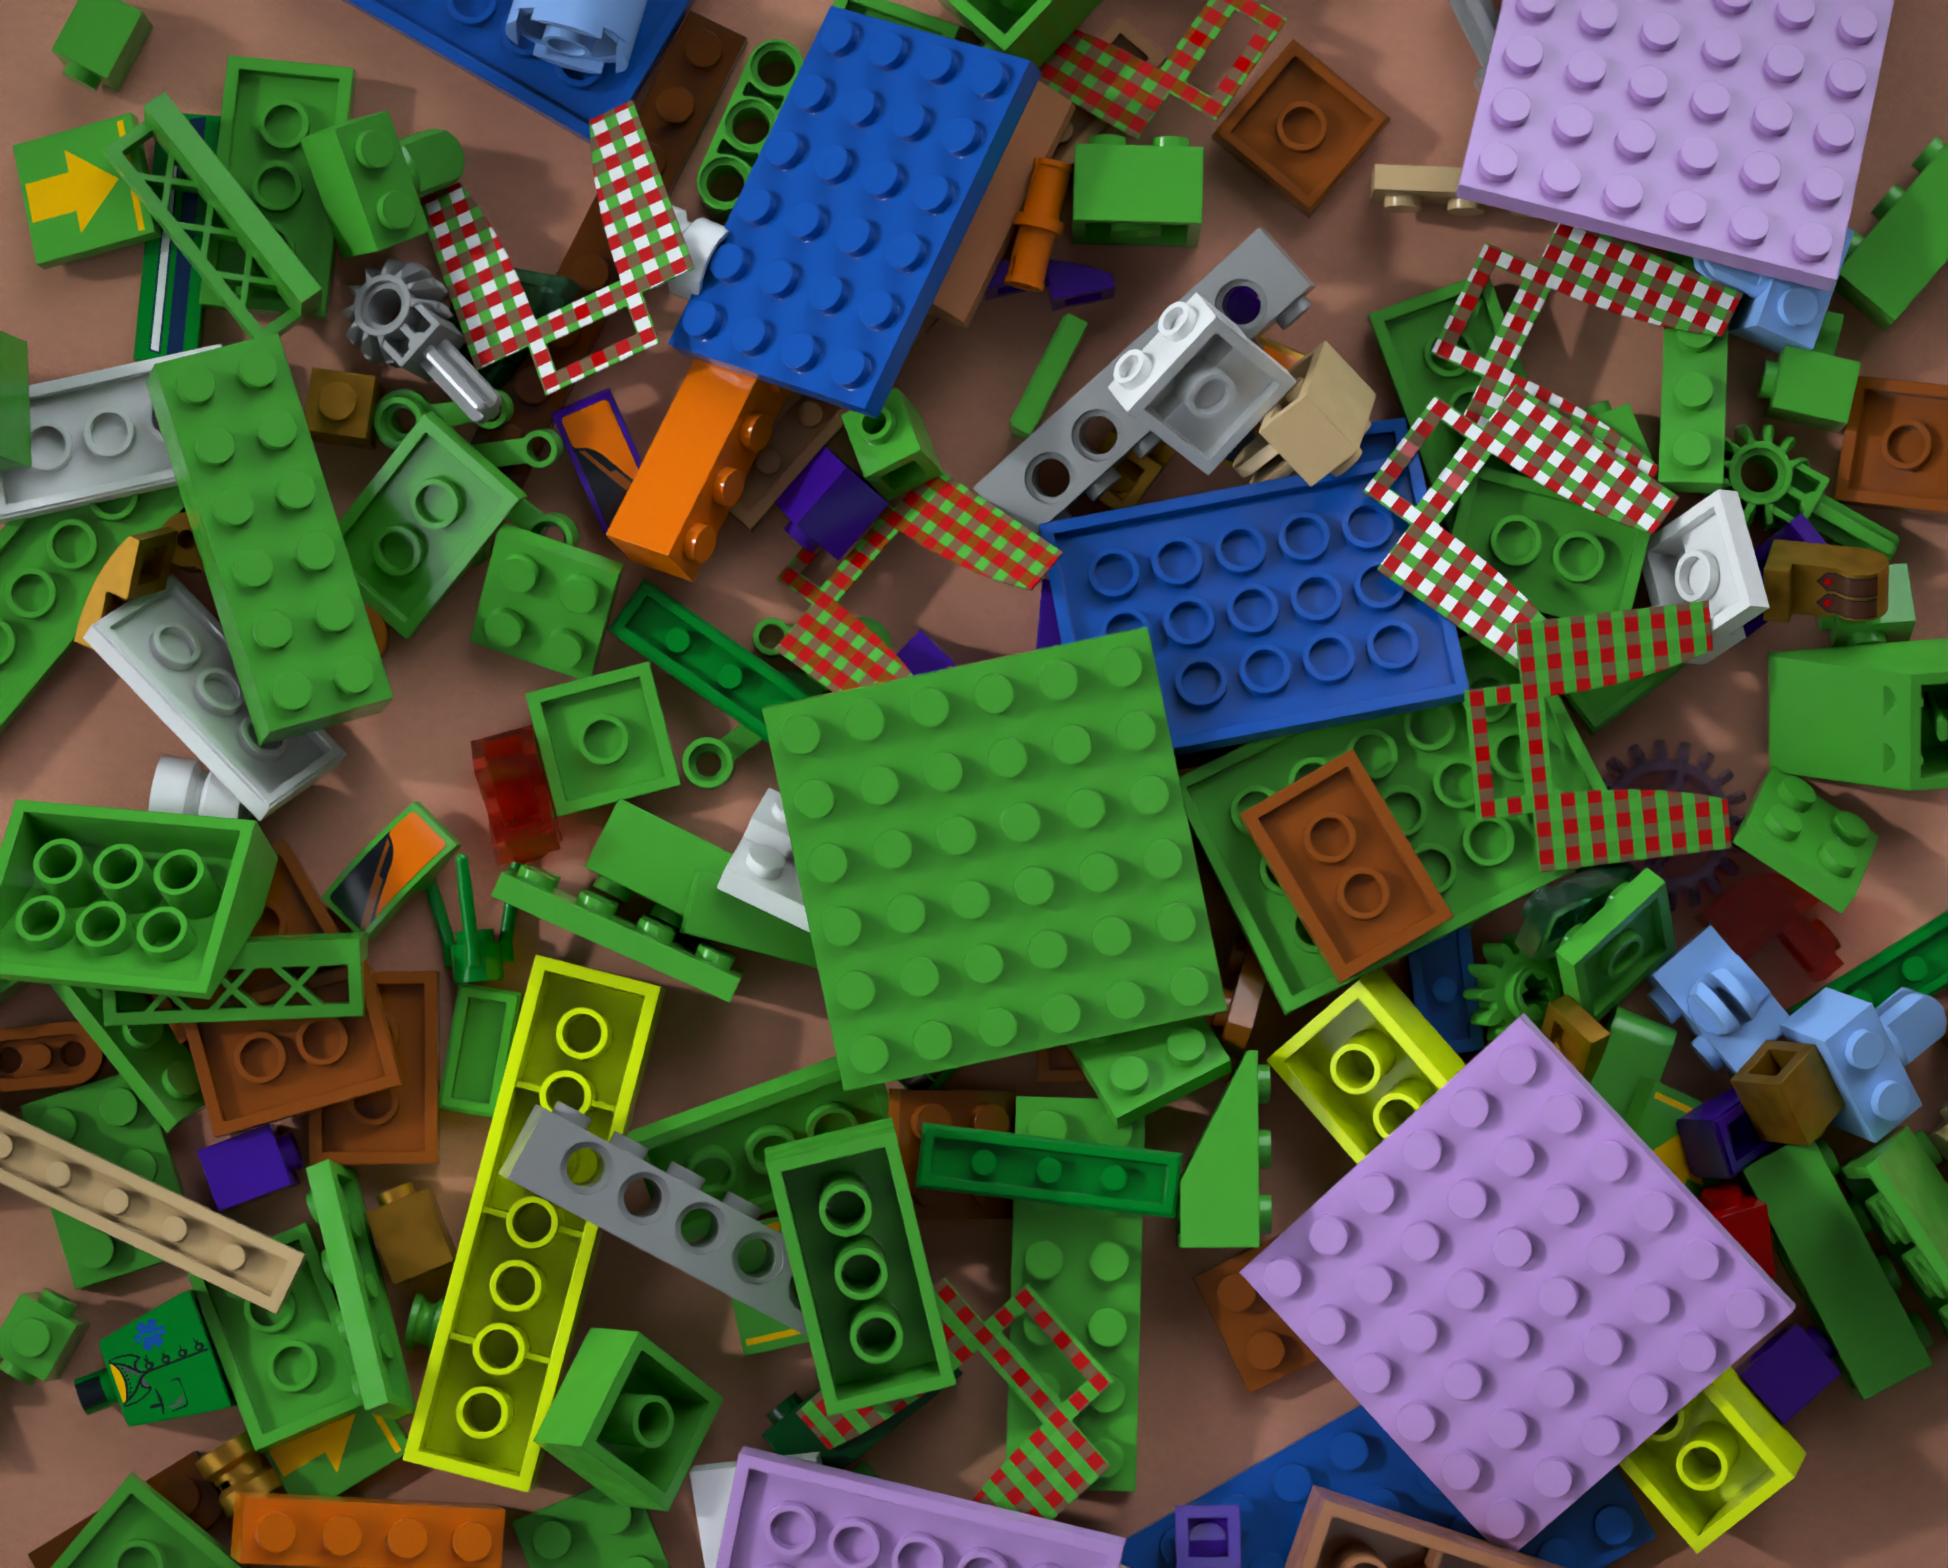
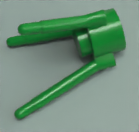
[426,833,528,983]

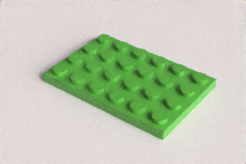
[1179,634,1608,1016]

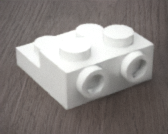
[1108,292,1297,476]
[1642,489,1770,665]
[717,788,810,932]

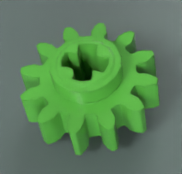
[1463,933,1564,1043]

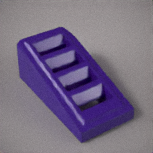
[1676,1087,1777,1179]

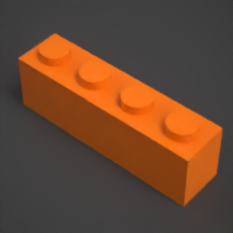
[606,359,793,582]
[231,1492,506,1568]

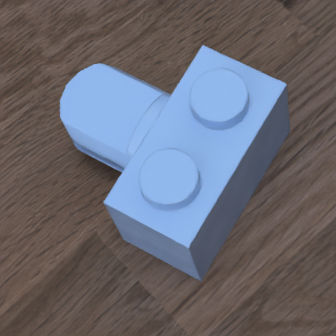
[1693,228,1855,354]
[1645,925,1789,1075]
[1779,987,1946,1143]

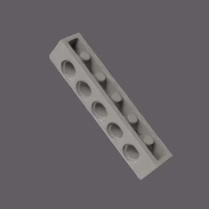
[973,228,1316,537]
[498,1101,808,1337]

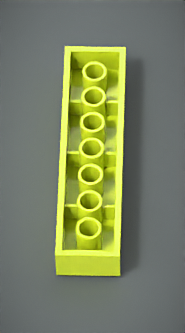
[402,955,666,1493]

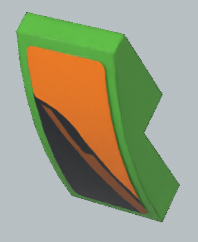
[321,801,463,941]

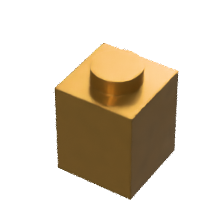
[304,367,385,450]
[1730,1040,1845,1146]
[365,1182,457,1285]

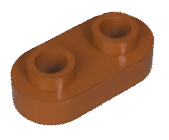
[0,1021,107,1092]

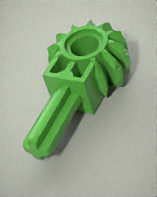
[1702,423,1900,562]

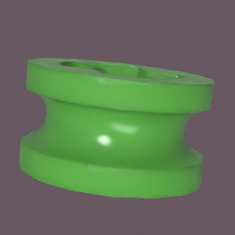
[404,1293,445,1354]

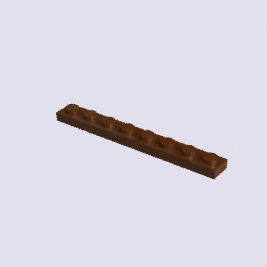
[470,10,748,489]

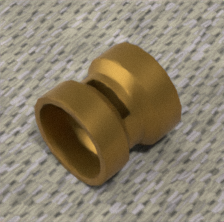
[195,1431,284,1519]

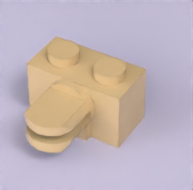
[1232,340,1376,487]

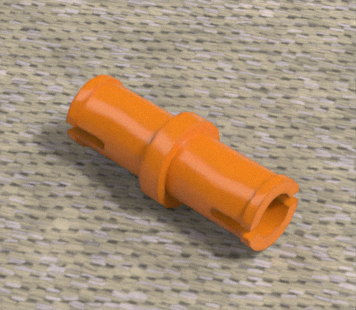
[1004,157,1074,292]

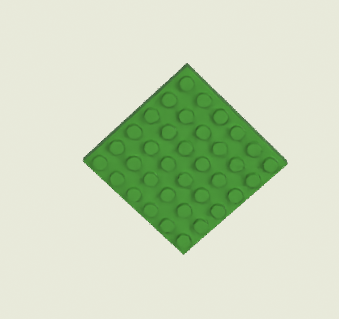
[762,626,1227,1091]

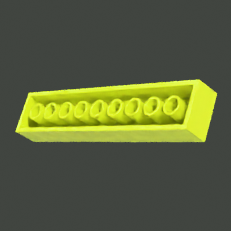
[1266,968,1807,1554]

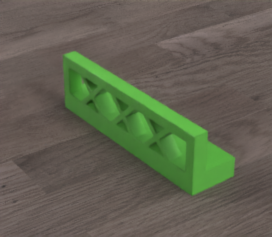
[104,91,322,339]
[102,932,369,1026]

